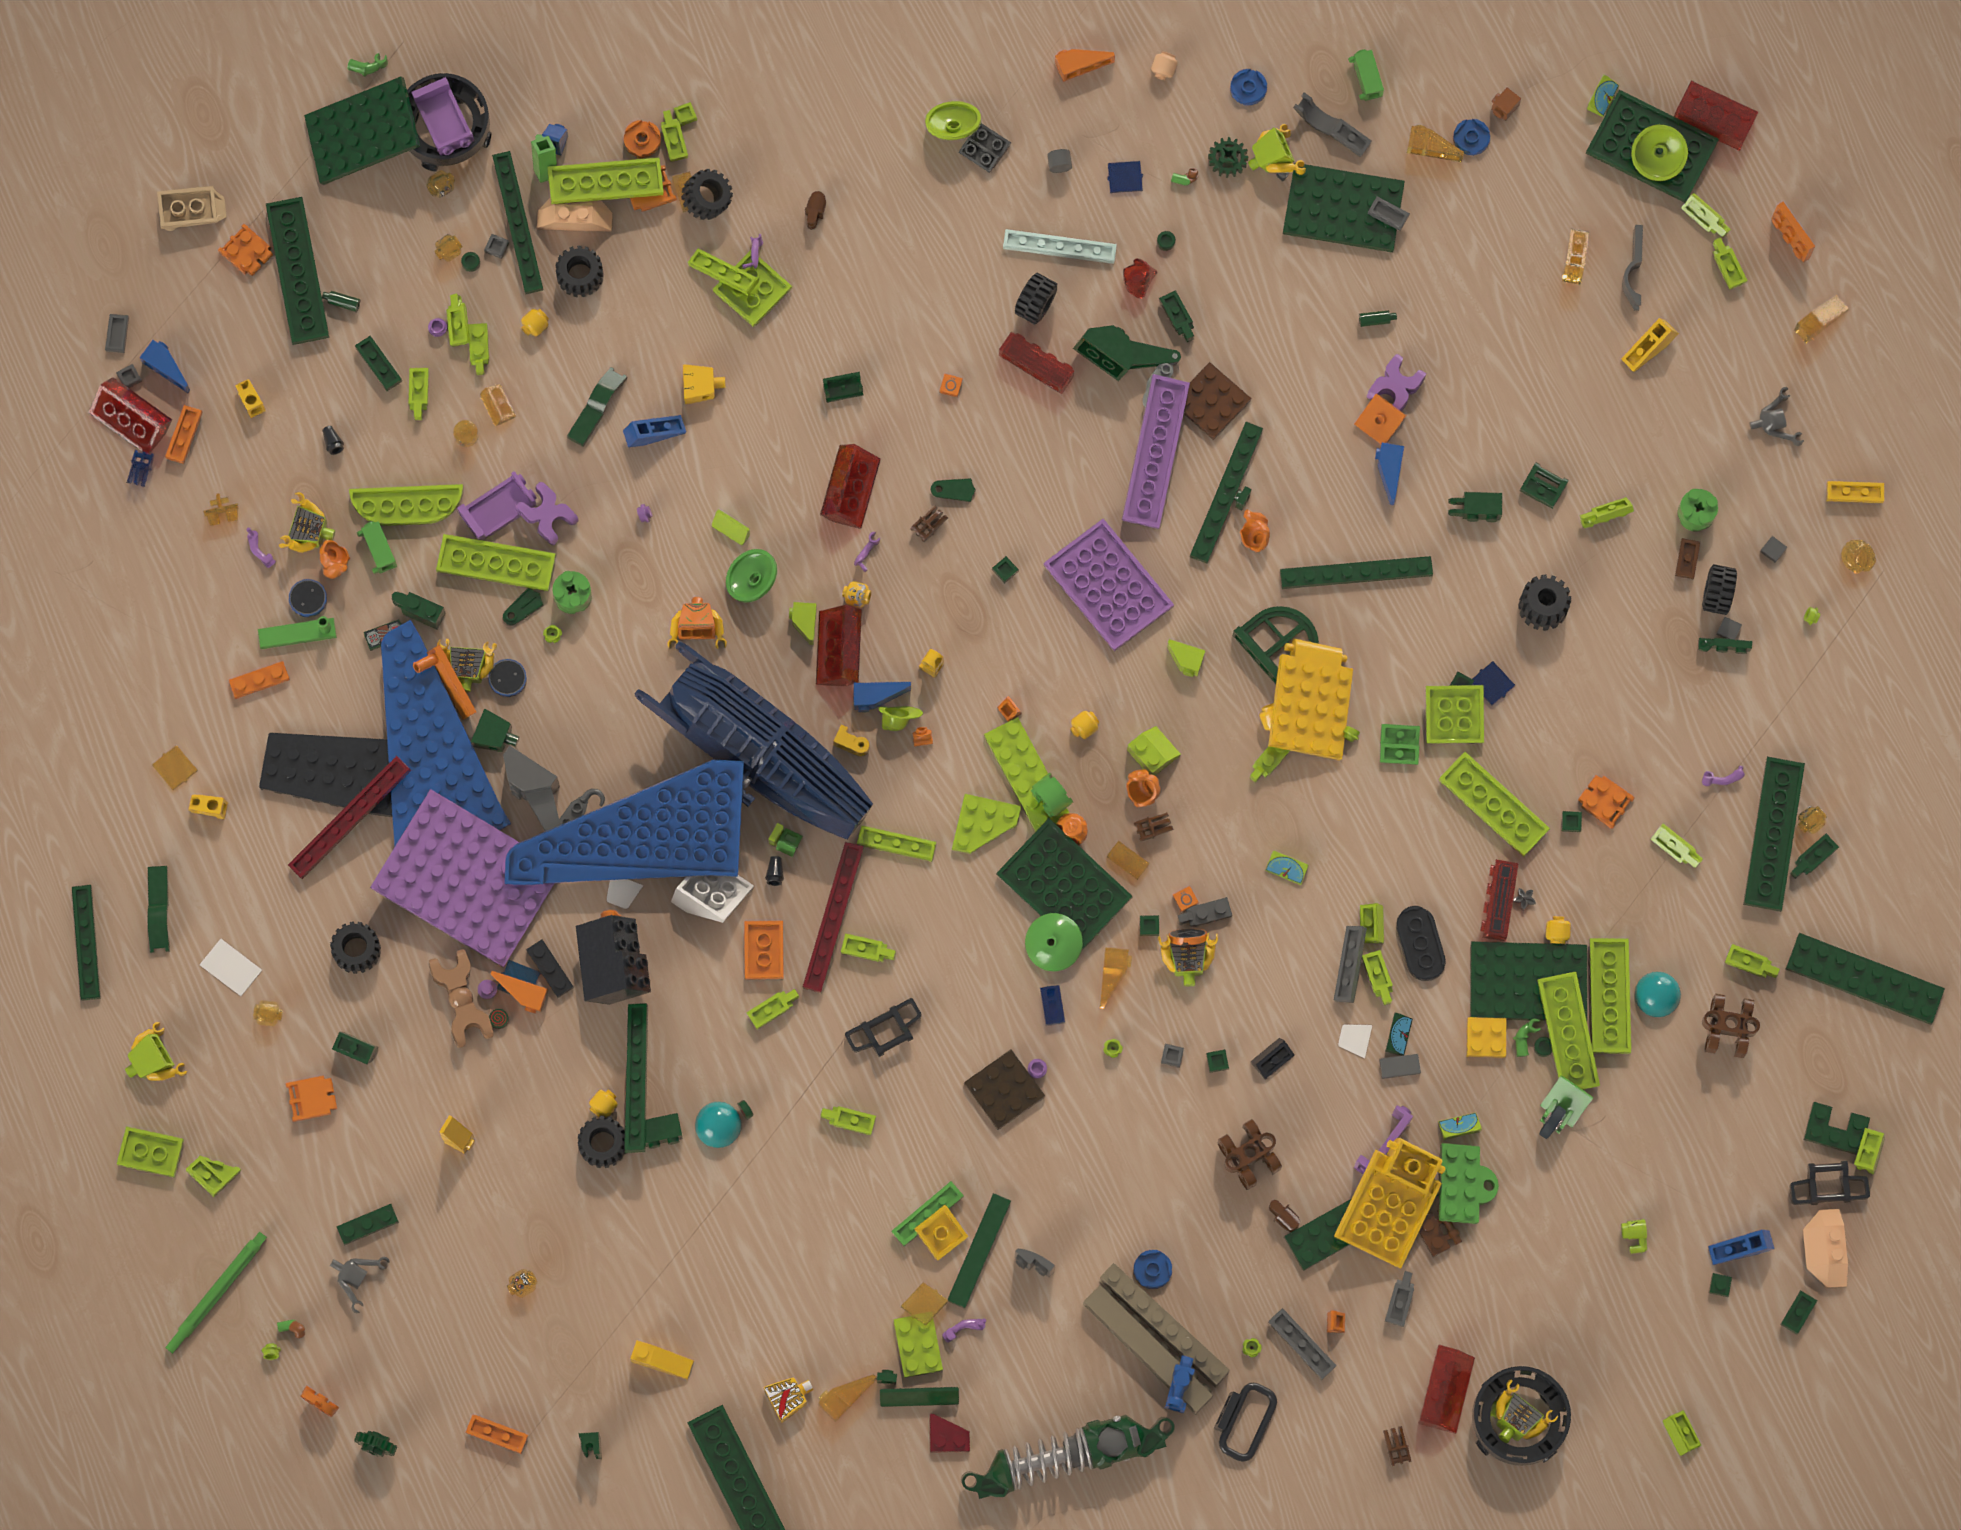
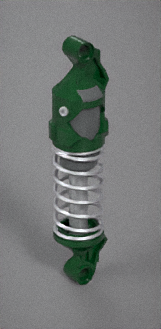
[961,1415,1175,1499]

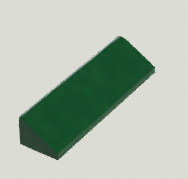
[880,1387,959,1407]

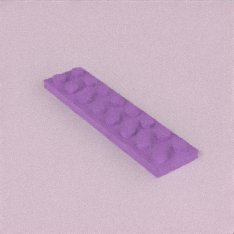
[1122,374,1190,529]

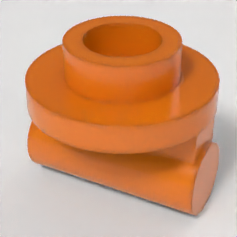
[912,727,933,747]

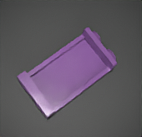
[412,77,474,156]
[457,471,537,541]
[1354,1105,1413,1174]

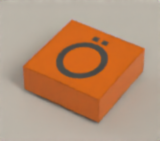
[939,374,963,398]
[1173,886,1199,913]

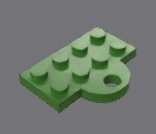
[1439,1143,1499,1224]

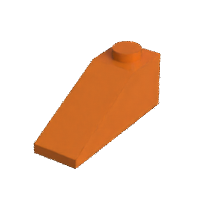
[1055,49,1115,82]
[491,971,548,1014]

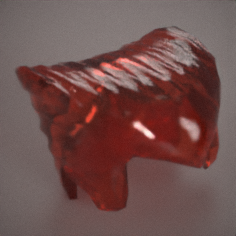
[1123,258,1157,298]

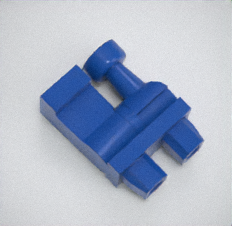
[1165,1355,1195,1414]

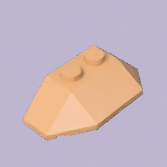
[537,197,613,232]
[1803,1209,1848,1288]

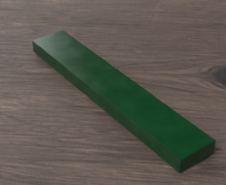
[72,885,101,1001]
[947,1193,1011,1309]

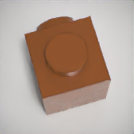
[1491,87,1521,121]

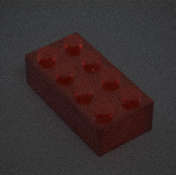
[1674,80,1758,151]

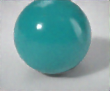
[1634,971,1681,1017]
[695,1102,742,1148]

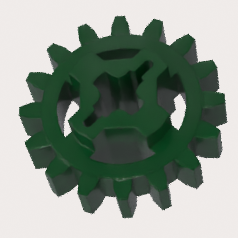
[1208,137,1249,178]
[354,1431,397,1457]

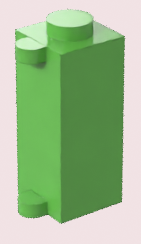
[1348,49,1384,101]
[531,134,557,183]
[357,521,397,574]

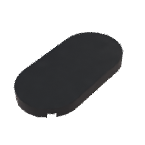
[1396,906,1446,981]

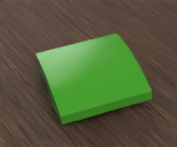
[1380,724,1420,765]

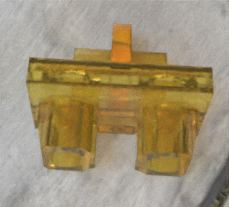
[203,493,239,526]

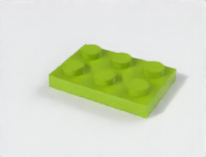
[117,1126,184,1178]
[893,1312,943,1378]

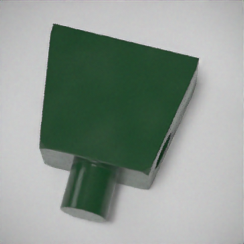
[471,709,520,752]

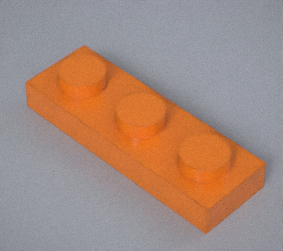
[165,405,203,464]
[229,661,290,699]
[465,1414,528,1454]

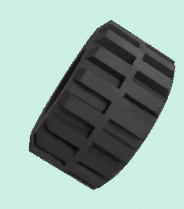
[681,169,733,220]
[555,246,604,297]
[1015,273,1058,325]
[1702,564,1737,615]
[330,921,381,974]
[577,1116,626,1168]

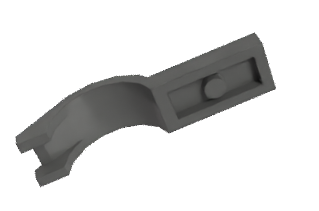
[1293,92,1372,157]
[1622,225,1643,311]

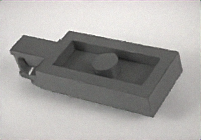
[1178,897,1232,927]
[1384,1271,1414,1327]

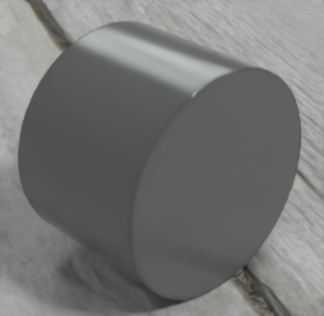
[1047,149,1072,173]

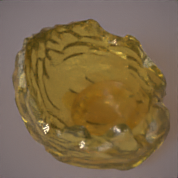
[1841,540,1876,573]

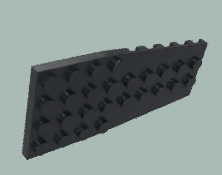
[259,733,392,817]

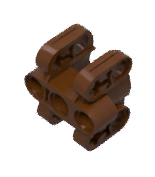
[1702,994,1760,1058]
[1217,1119,1282,1190]

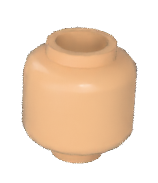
[1151,51,1178,81]

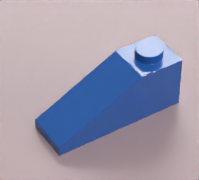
[140,340,190,393]
[623,415,686,448]
[1375,442,1404,505]
[854,682,911,713]
[1708,1230,1775,1265]

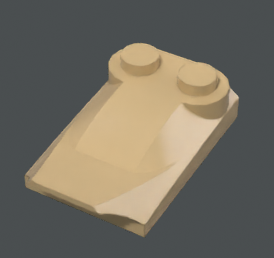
[157,186,226,231]

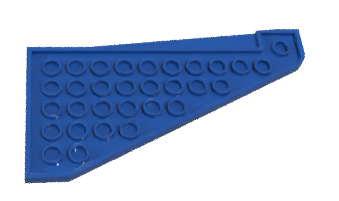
[381,620,511,848]
[505,760,744,885]

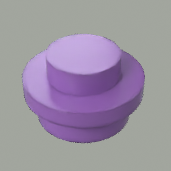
[428,318,447,337]
[637,504,652,522]
[478,980,497,999]
[1028,1059,1047,1079]

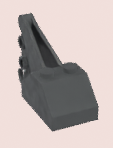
[503,746,605,832]

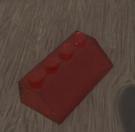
[88,377,173,456]
[820,444,881,529]
[816,605,862,686]
[1418,1345,1475,1434]

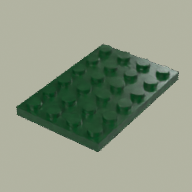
[304,76,420,185]
[1585,89,1719,203]
[1282,162,1405,253]
[996,818,1133,952]
[1470,941,1587,1021]

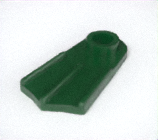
[930,478,976,502]
[503,588,544,625]

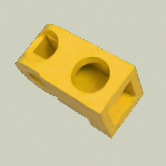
[235,379,266,418]
[919,649,944,678]
[833,724,870,757]
[188,794,228,819]

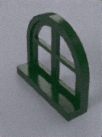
[1232,606,1319,684]

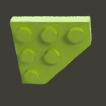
[952,794,1021,854]

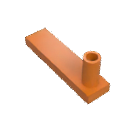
[413,645,476,720]

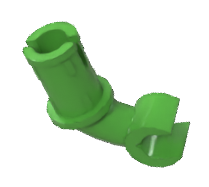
[347,53,388,77]
[1513,1019,1541,1057]

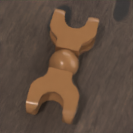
[429,949,493,1048]

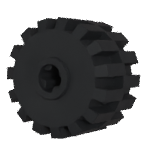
[1518,574,1572,631]

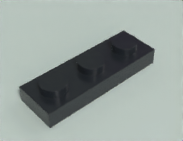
[526,939,574,998]

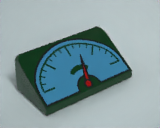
[1385,1012,1413,1056]

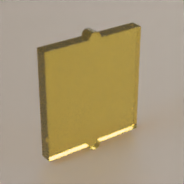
[152,745,198,790]
[901,1282,948,1326]

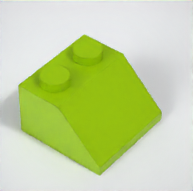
[1127,726,1181,776]

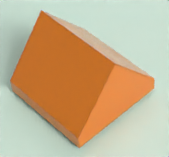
[997,696,1022,722]
[1327,1310,1345,1333]

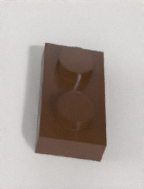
[1675,538,1700,579]

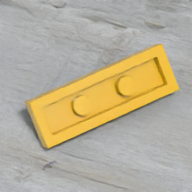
[1826,481,1884,503]

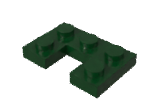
[1803,1102,1870,1155]

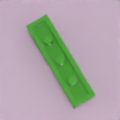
[891,1181,964,1247]

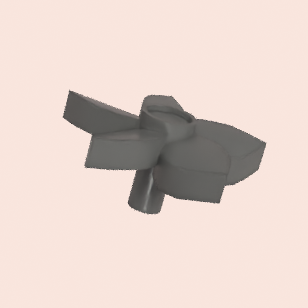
[1513,888,1536,911]

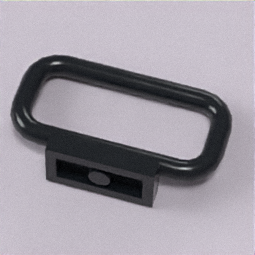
[1214,1382,1277,1462]

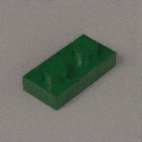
[1780,1290,1818,1335]

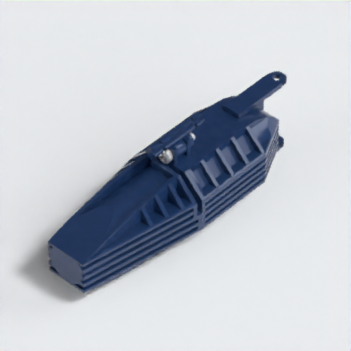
[635,641,873,840]

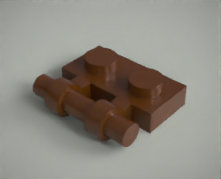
[1419,1210,1462,1257]

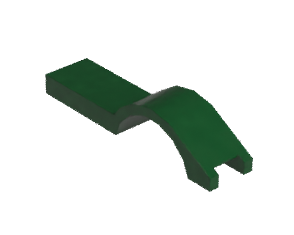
[567,367,627,447]
[147,866,170,953]

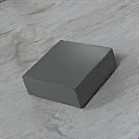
[484,234,509,259]
[116,364,142,390]
[1760,536,1787,563]
[1716,617,1742,640]
[1161,1044,1184,1068]

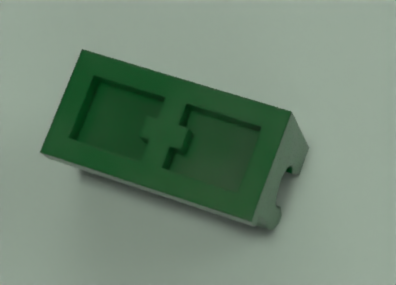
[823,371,864,403]
[332,1032,378,1065]
[579,1432,602,1459]

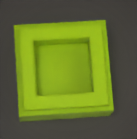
[673,102,697,127]
[768,823,784,847]

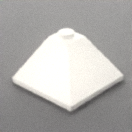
[671,875,754,923]

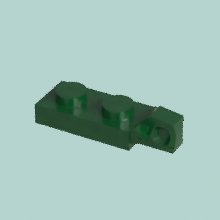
[1159,290,1194,343]
[1698,638,1753,654]
[1790,833,1839,879]

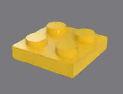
[1467,1017,1506,1058]
[914,1205,969,1260]

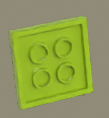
[713,250,792,327]
[1425,685,1484,744]

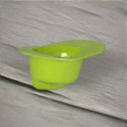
[878,706,923,731]

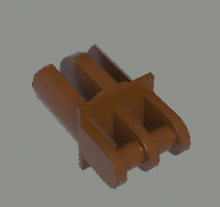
[805,191,826,230]
[910,505,948,542]
[1134,812,1174,841]
[1269,1200,1300,1232]
[1383,1426,1412,1467]

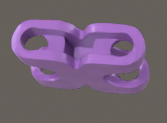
[1367,354,1426,411]
[515,482,579,545]

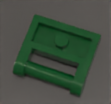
[1520,462,1569,509]

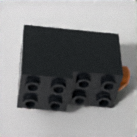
[575,910,651,1005]

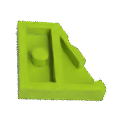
[186,1156,241,1197]

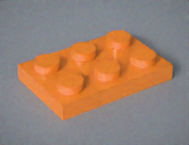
[1772,202,1815,263]
[744,921,784,979]

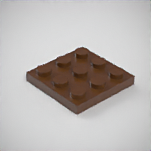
[1183,362,1252,440]

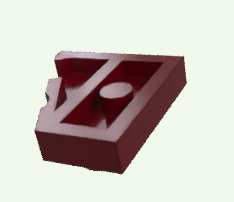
[930,1413,970,1453]

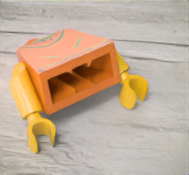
[667,597,727,650]

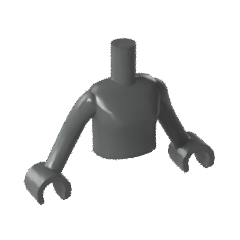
[1749,387,1804,446]
[330,1257,390,1314]

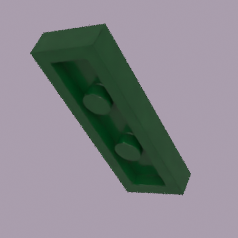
[355,336,402,391]
[336,1204,399,1245]

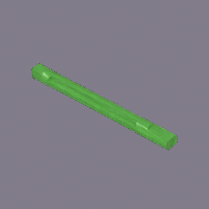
[165,1231,267,1354]

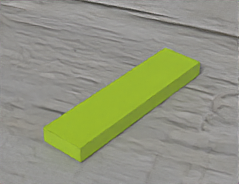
[688,248,759,296]
[857,825,936,862]

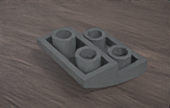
[959,123,1011,173]
[1015,1248,1055,1277]

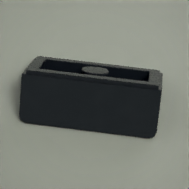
[1251,1038,1295,1079]

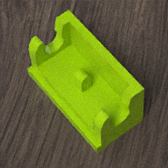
[1854,1128,1885,1175]

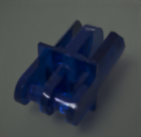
[126,450,154,487]

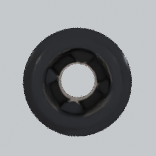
[322,426,344,455]
[765,856,784,886]

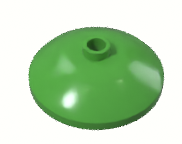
[726,549,777,602]
[1025,913,1083,971]

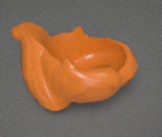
[1240,509,1270,553]
[320,540,350,579]

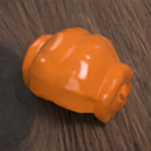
[1126,769,1161,807]
[1057,813,1088,845]

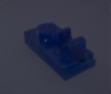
[1040,985,1065,1026]

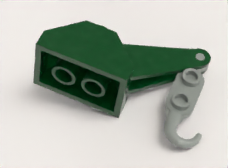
[1073,325,1181,407]

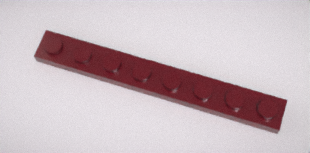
[288,756,411,879]
[802,842,864,993]

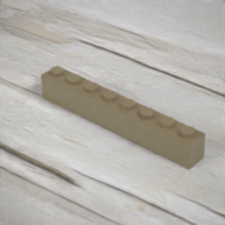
[1100,1263,1230,1388]
[1083,1285,1213,1415]

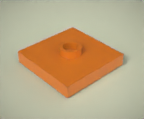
[1354,394,1407,444]

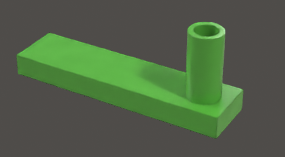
[258,616,337,649]

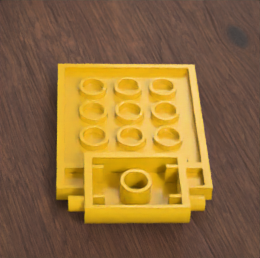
[1268,639,1353,761]
[1334,1138,1445,1269]

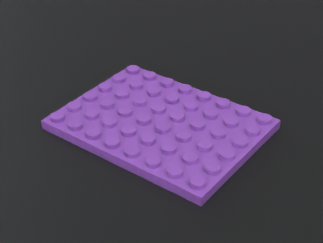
[370,789,554,967]

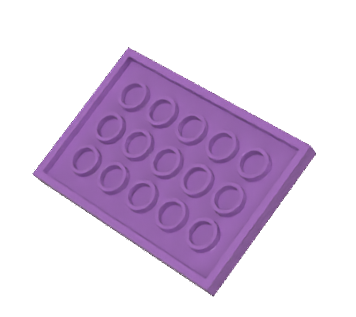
[1044,519,1174,652]

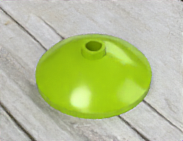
[925,101,981,140]
[1631,124,1688,181]

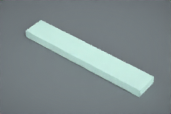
[1003,229,1117,264]

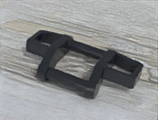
[845,998,922,1057]
[1789,1161,1870,1205]

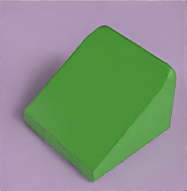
[776,828,803,857]

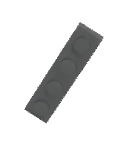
[1334,926,1367,1003]
[1268,1308,1337,1380]

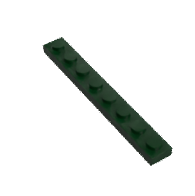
[492,151,544,295]
[1190,421,1263,564]
[1280,556,1433,589]
[625,1003,648,1153]

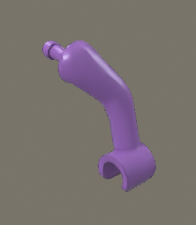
[742,234,763,269]
[247,527,276,568]
[854,532,880,572]
[1702,766,1745,786]
[942,1318,986,1343]

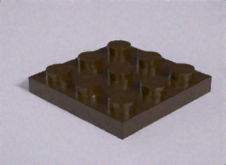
[964,1049,1045,1130]

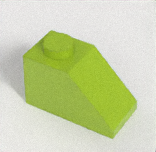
[789,602,817,645]
[1167,639,1205,677]

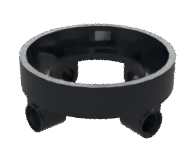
[407,73,492,172]
[1472,1366,1571,1466]

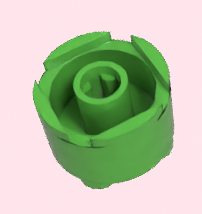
[1677,489,1718,532]
[552,571,592,614]
[1030,773,1074,818]

